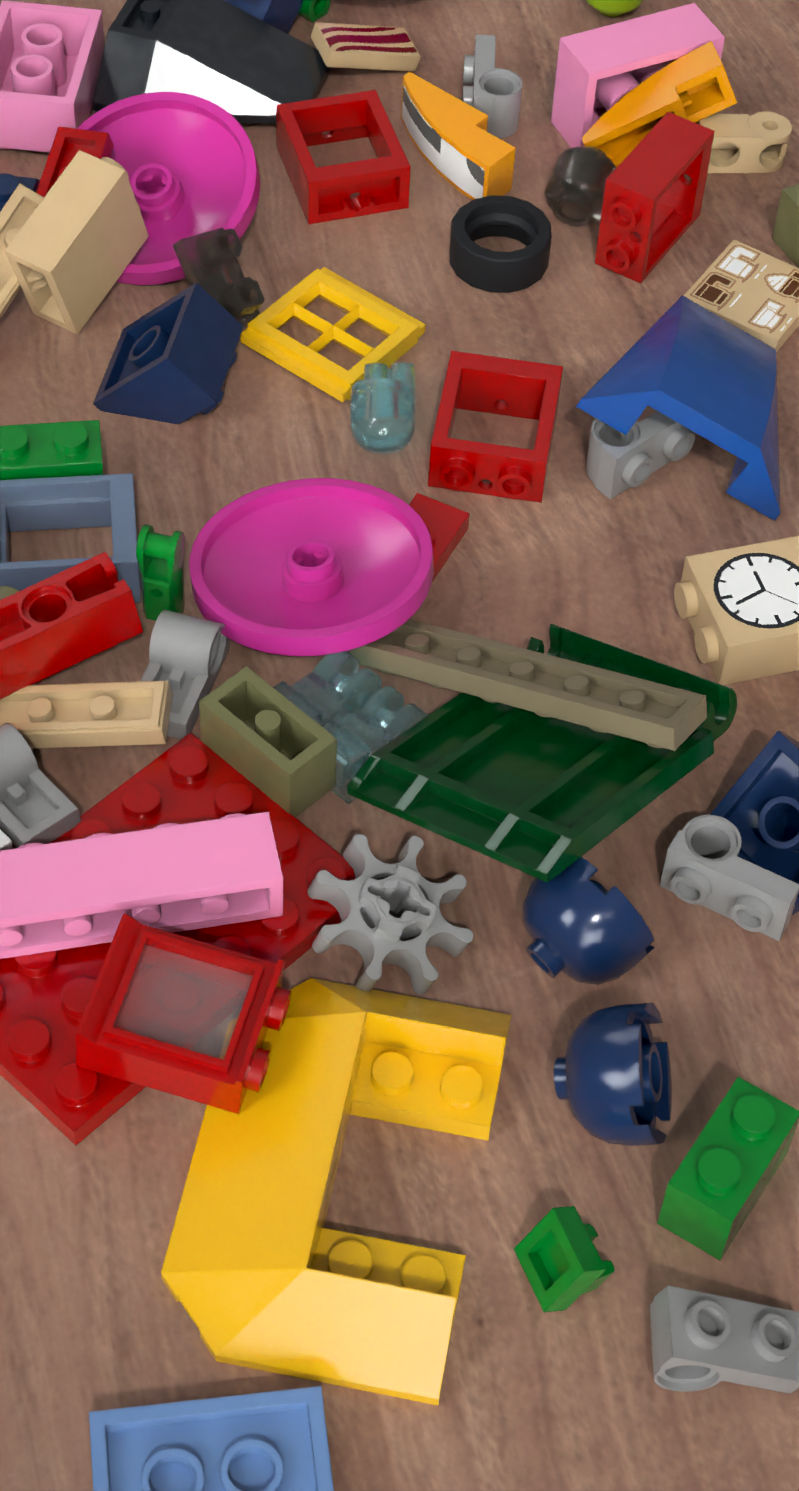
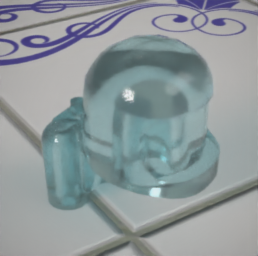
[350,362,416,454]

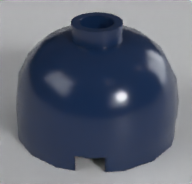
[523,857,655,985]
[554,1003,672,1146]

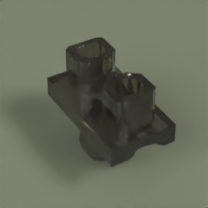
[173,228,265,327]

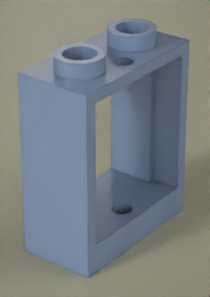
[0,473,141,603]

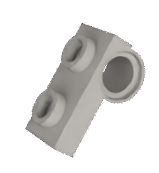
[462,35,522,138]
[585,411,695,500]
[140,610,230,739]
[0,723,81,848]
[660,815,799,941]
[649,1285,799,1394]

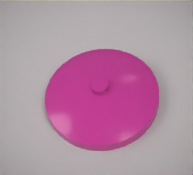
[77,92,261,285]
[189,478,434,656]

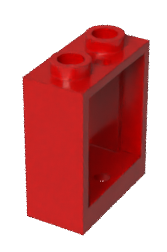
[276,90,411,225]
[595,112,715,284]
[428,350,563,503]

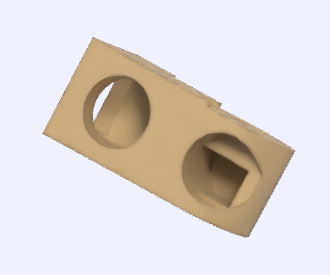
[695,111,792,174]

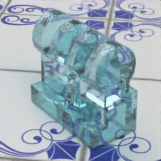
[273,651,428,805]

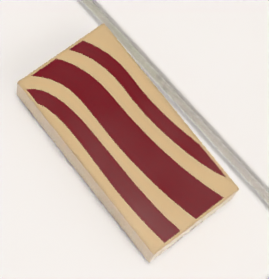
[311,22,421,72]

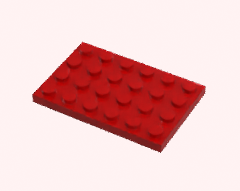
[0,732,355,1146]

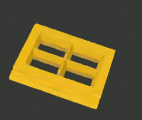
[240,267,426,403]

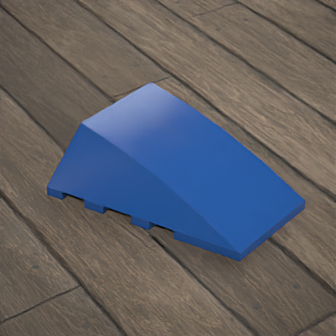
[576,295,781,521]

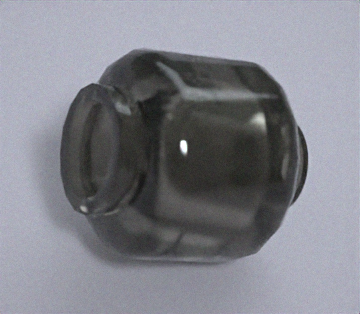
[544,146,617,227]

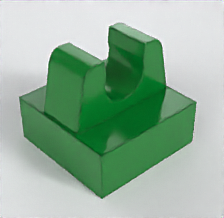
[514,1206,615,1312]

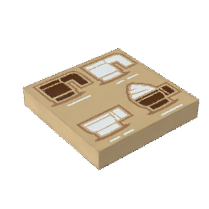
[684,239,799,353]

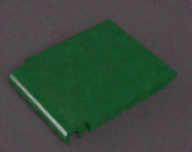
[347,624,737,883]

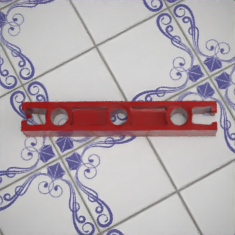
[0,551,143,699]

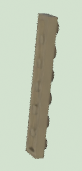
[350,619,707,751]

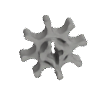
[307,834,473,994]

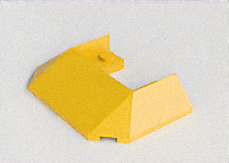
[161,978,512,1405]

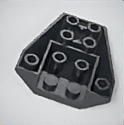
[93,0,332,124]

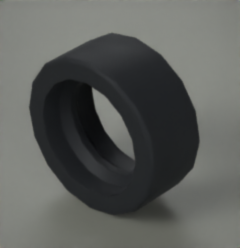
[450,195,552,293]

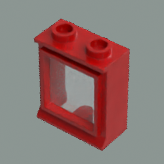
[76,913,292,1114]

